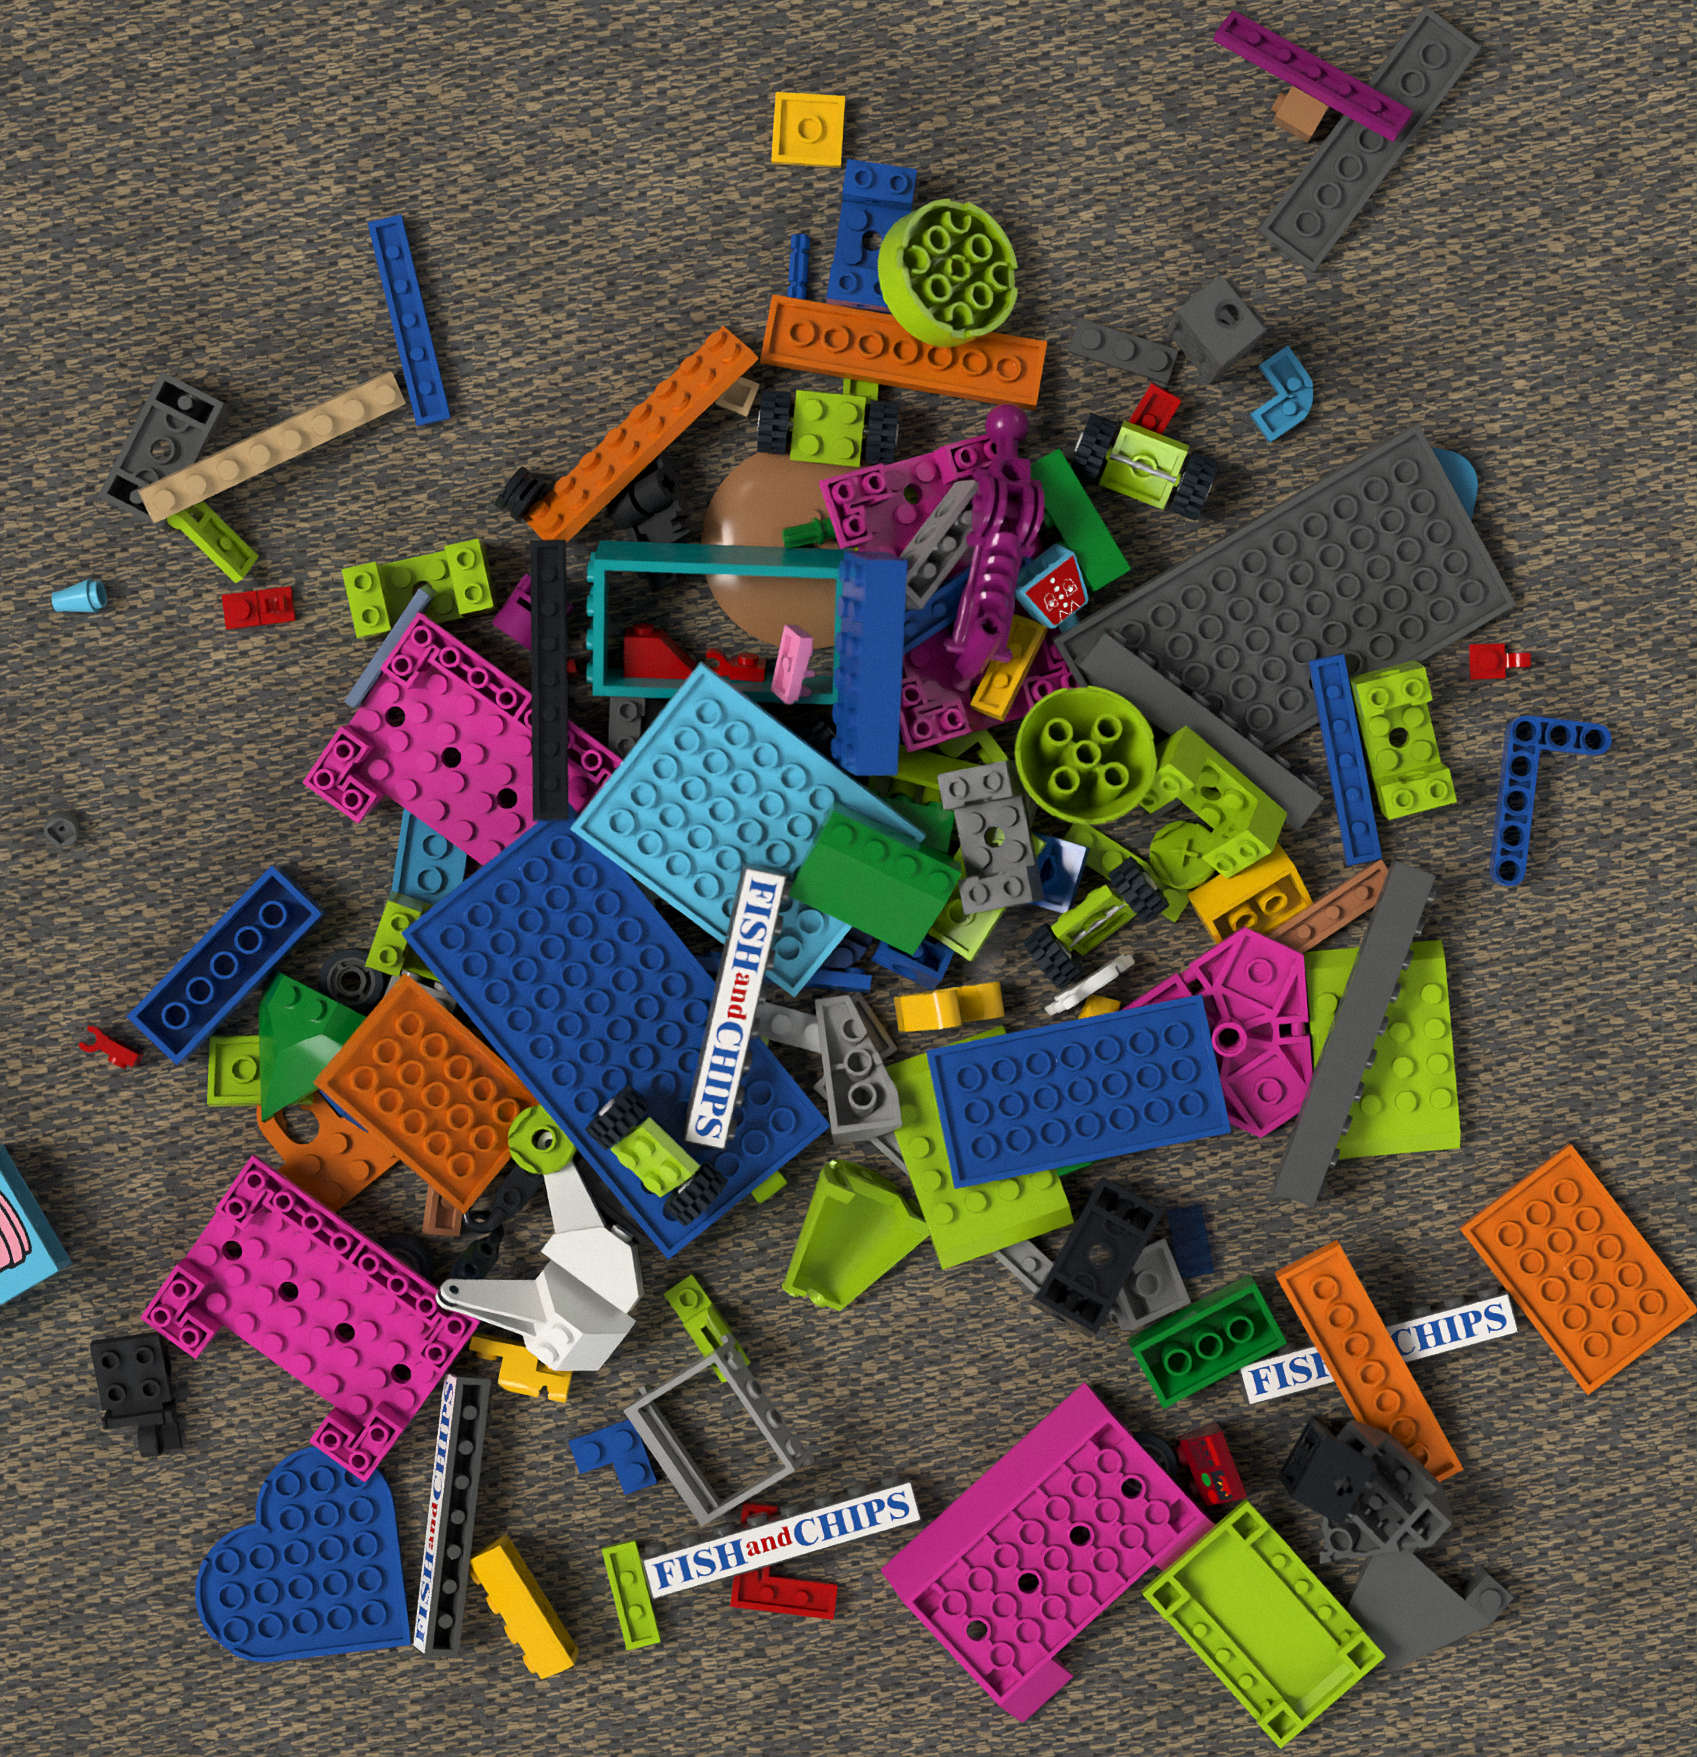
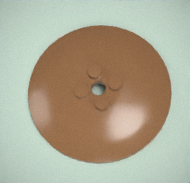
[701,442,872,650]

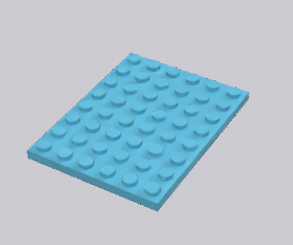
[570,662,926,997]

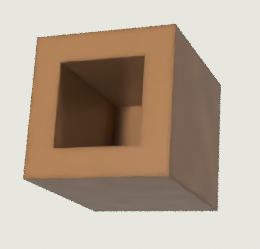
[1271,86,1329,143]

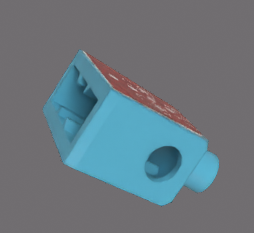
[1015,543,1089,632]

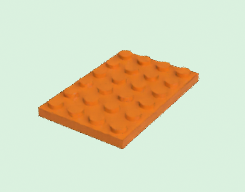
[312,974,541,1214]
[1458,1143,1697,1395]

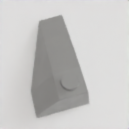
[815,995,902,1144]

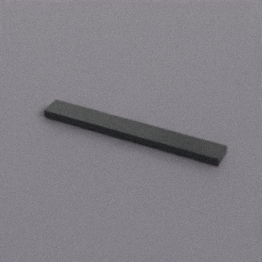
[530,540,569,821]

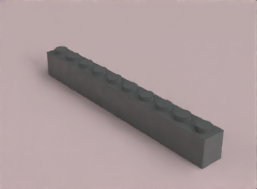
[1270,861,1438,1207]

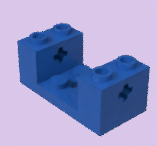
[826,159,917,315]

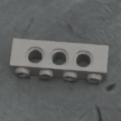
[899,480,978,610]

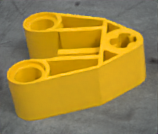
[894,981,1005,1032]

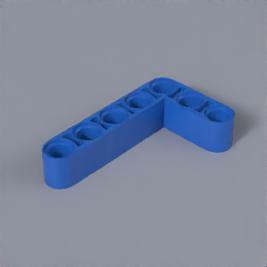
[1489,716,1612,886]

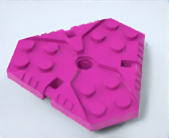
[1121,925,1313,1138]

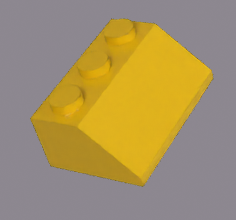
[1187,842,1313,945]

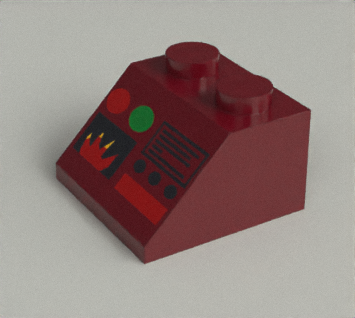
[1174,1421,1247,1506]

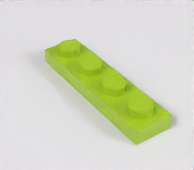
[1063,823,1191,923]

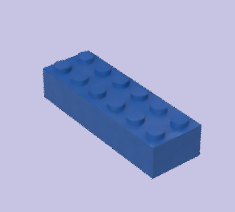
[831,551,907,775]
[126,865,328,1065]

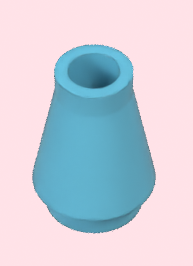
[52,578,107,612]

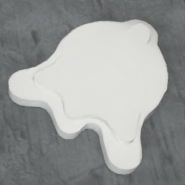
[1045,954,1135,1016]

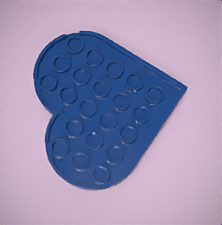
[195,1445,413,1662]

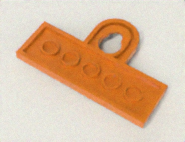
[256,1090,400,1213]

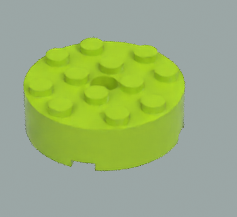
[878,199,1018,347]

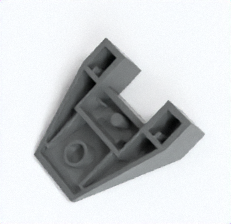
[1345,1547,1514,1672]

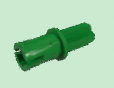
[781,517,837,549]

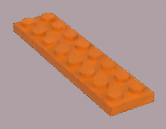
[760,294,1047,411]
[523,326,759,543]
[1274,1240,1464,1482]

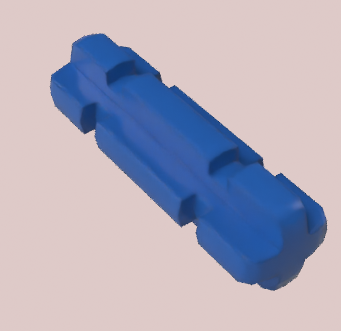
[787,234,810,300]

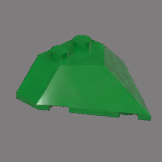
[258,970,367,1123]

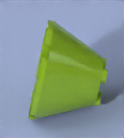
[1015,686,1157,824]

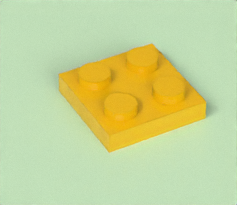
[771,92,845,168]

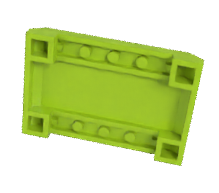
[1303,940,1461,1159]
[885,1025,1074,1270]
[1141,1499,1386,1749]

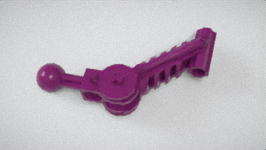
[943,403,1044,679]

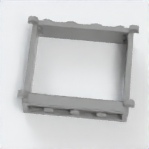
[623,1333,814,1526]

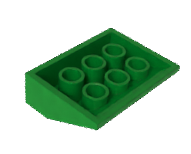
[789,801,962,956]

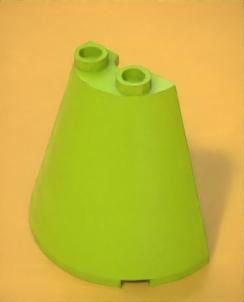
[782,1159,930,1311]

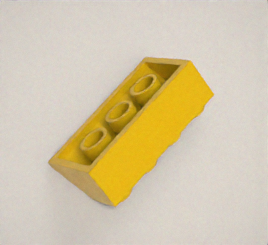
[469,1533,579,1680]

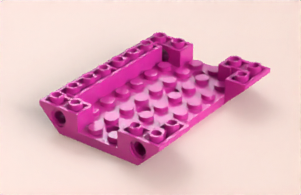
[819,434,1079,752]
[302,612,623,866]
[140,1154,481,1482]
[880,1381,1217,1723]

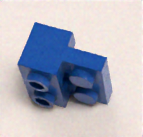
[1027,829,1090,913]
[871,933,955,991]

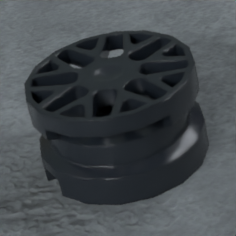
[495,466,546,522]

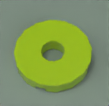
[508,1105,577,1175]

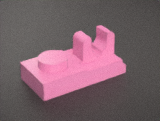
[771,625,815,704]

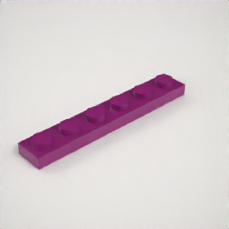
[1213,10,1413,142]

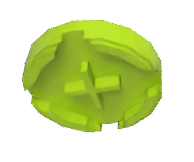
[1149,821,1216,889]

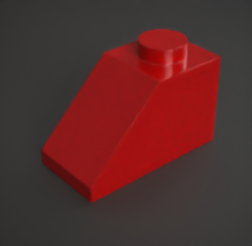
[624,623,696,680]

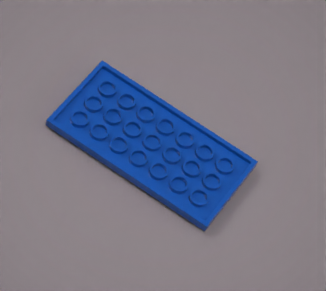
[926,994,1231,1189]

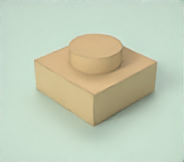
[715,377,760,418]

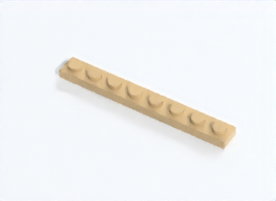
[137,371,406,523]

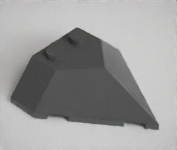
[1319,1420,1455,1564]

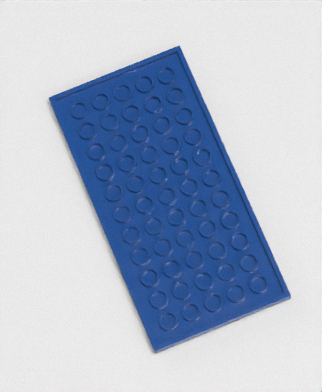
[401,803,831,1260]

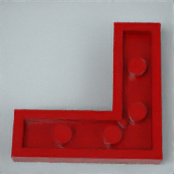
[730,1501,838,1620]

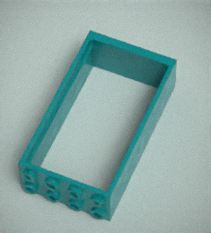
[586,540,852,705]

